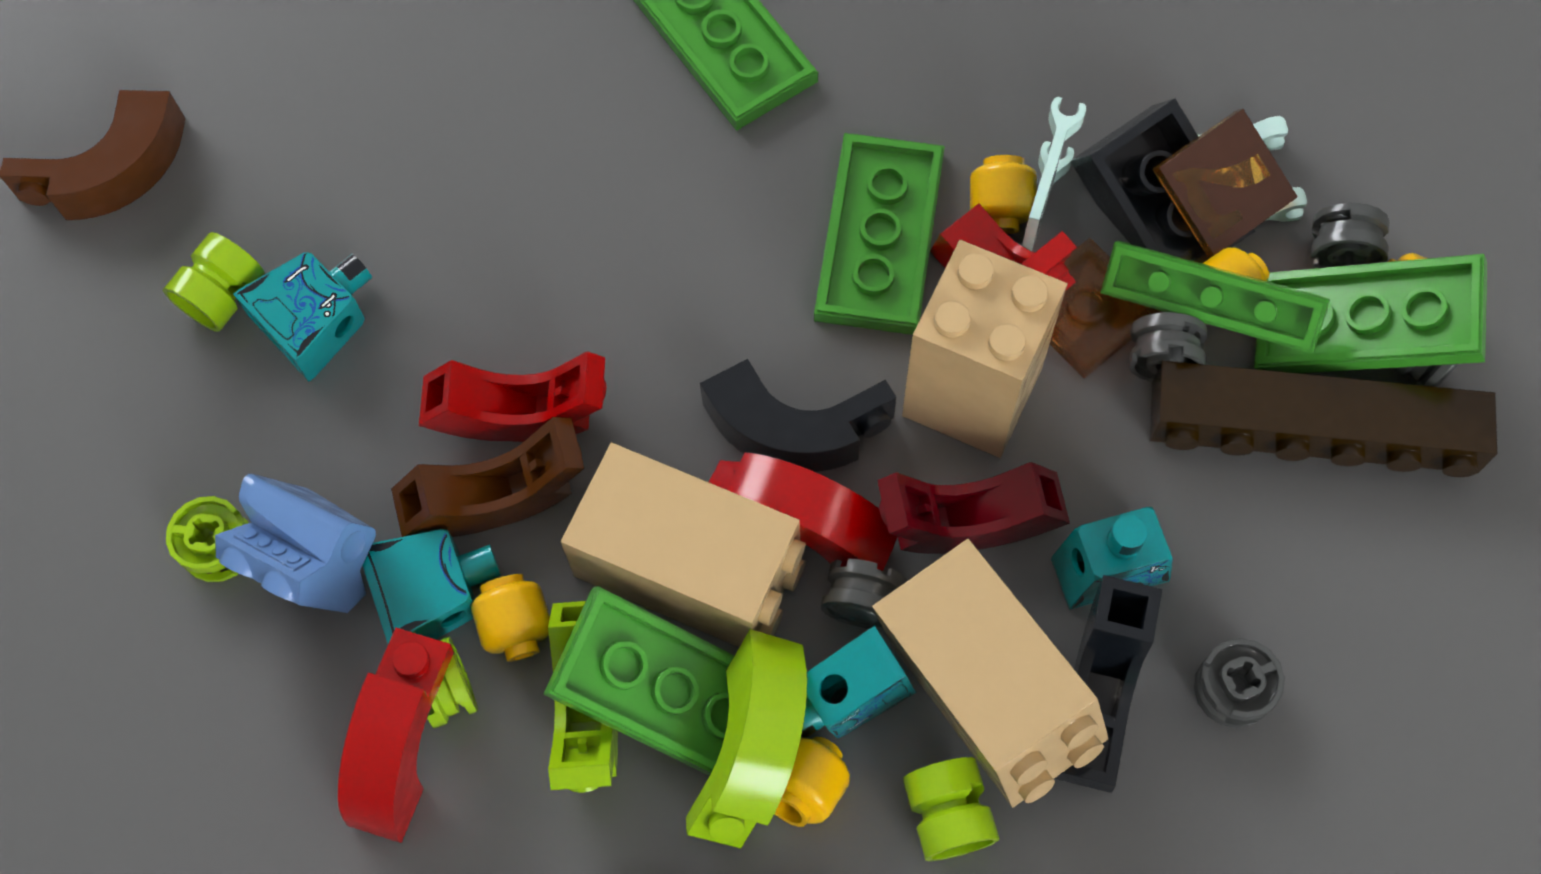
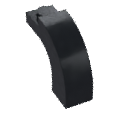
[700,359,897,472]
[1054,575,1162,793]

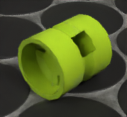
[162,232,265,332]
[903,757,1000,861]

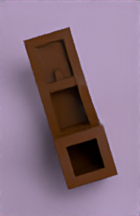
[0,90,186,220]
[391,417,585,537]

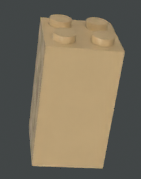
[902,240,1068,458]
[560,442,806,647]
[872,539,1109,808]

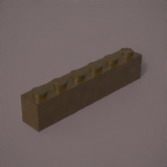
[1150,360,1498,477]

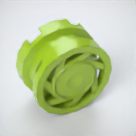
[166,496,249,582]
[427,636,478,729]

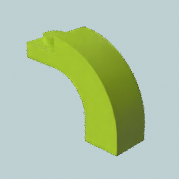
[548,601,618,793]
[685,629,807,849]

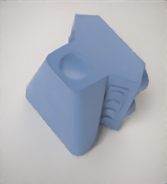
[215,474,376,613]

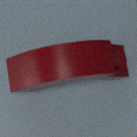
[877,462,1070,554]

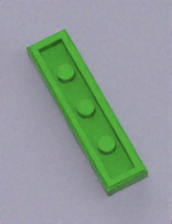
[1100,241,1330,354]

